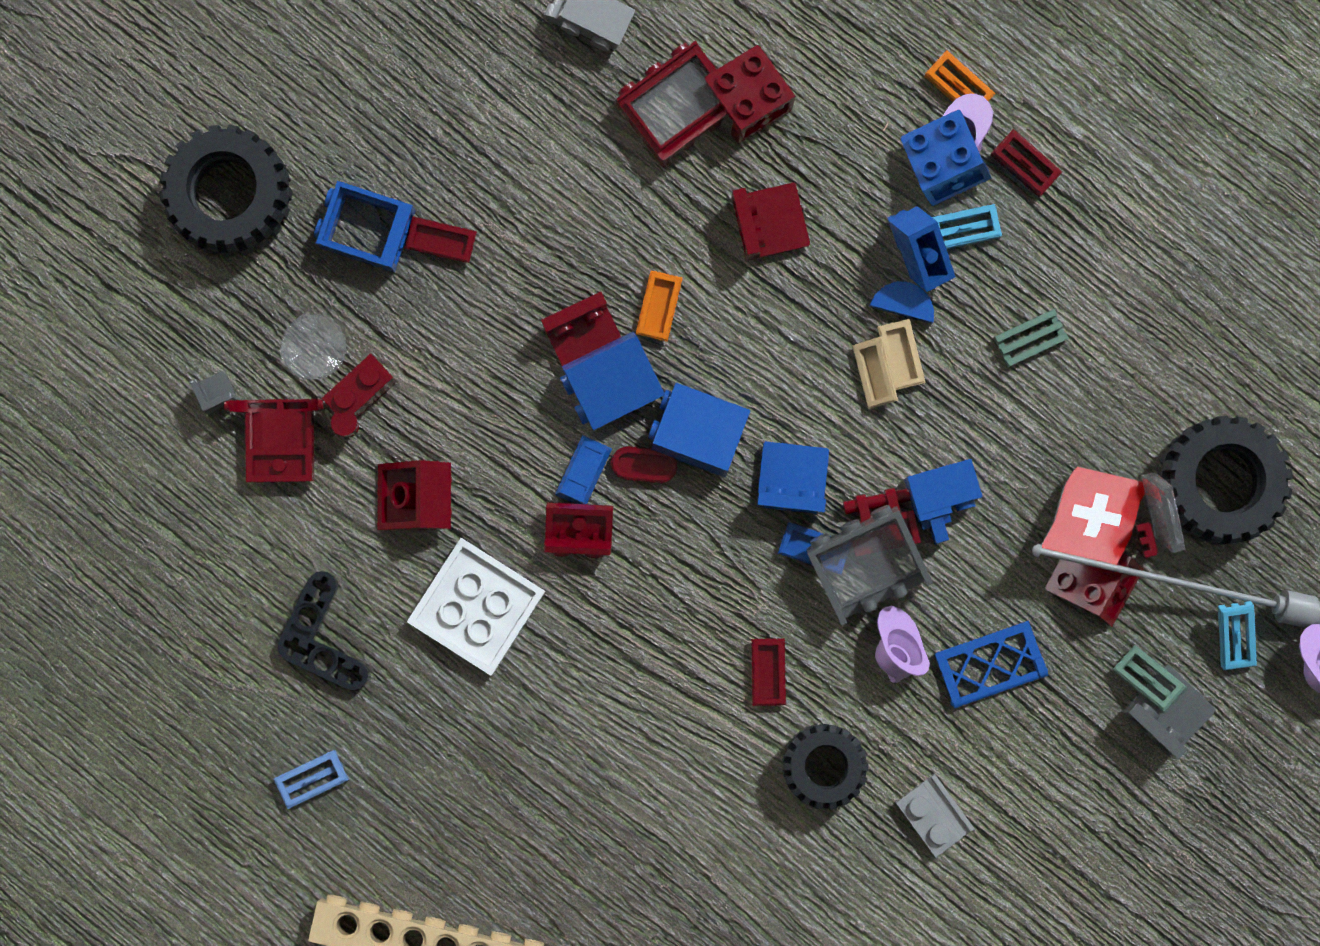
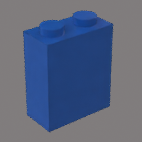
[560,332,665,430]
[648,383,751,478]

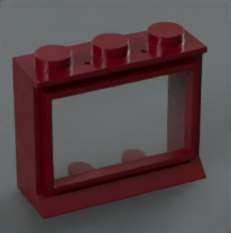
[616,40,728,168]

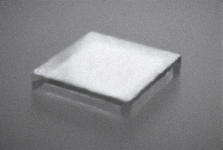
[1141,472,1186,553]

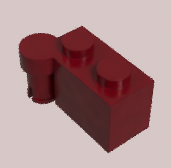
[322,353,397,437]

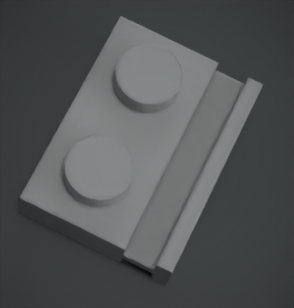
[895,774,975,857]

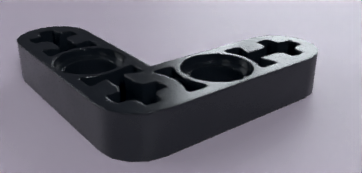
[278,571,370,690]

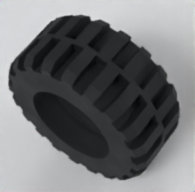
[159,125,292,257]
[1157,416,1293,545]

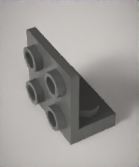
[1122,665,1216,760]

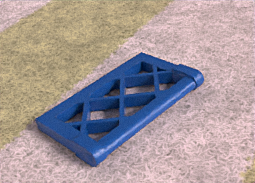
[934,621,1049,709]

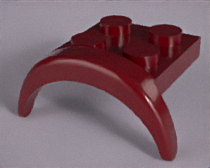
[224,399,323,483]

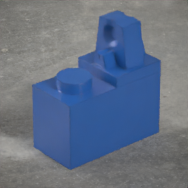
[887,206,956,292]
[904,459,983,545]

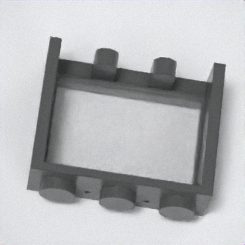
[806,505,933,626]

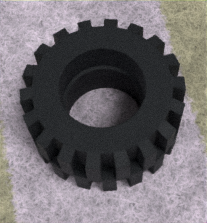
[782,724,868,810]

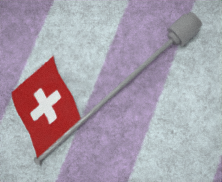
[1032,467,1320,628]

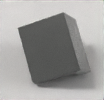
[190,371,239,415]

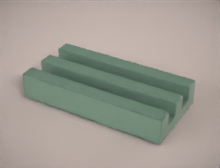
[994,309,1069,367]
[1113,645,1187,714]

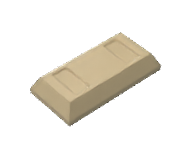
[877,319,926,390]
[852,337,898,409]

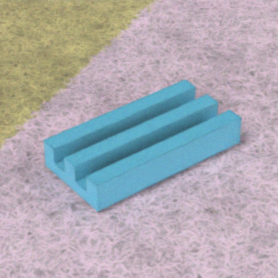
[932,204,1002,249]
[1218,601,1257,670]

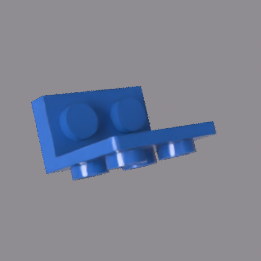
[901,110,992,206]
[756,441,829,515]

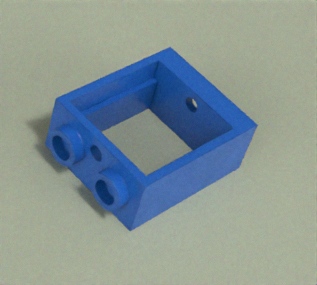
[314,180,416,273]

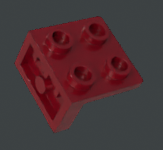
[705,45,796,144]
[731,183,810,261]
[541,292,621,366]
[1045,553,1144,627]

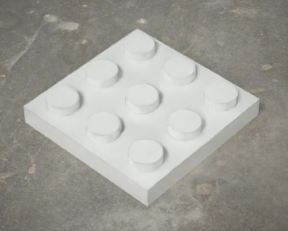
[407,538,546,676]

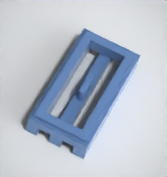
[274,749,349,809]

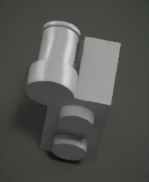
[543,0,635,51]

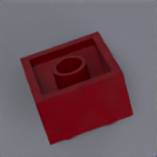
[377,460,452,530]

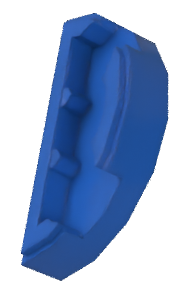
[869,281,934,324]

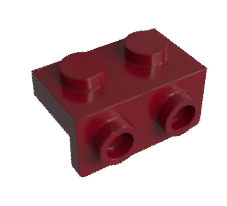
[544,502,613,558]

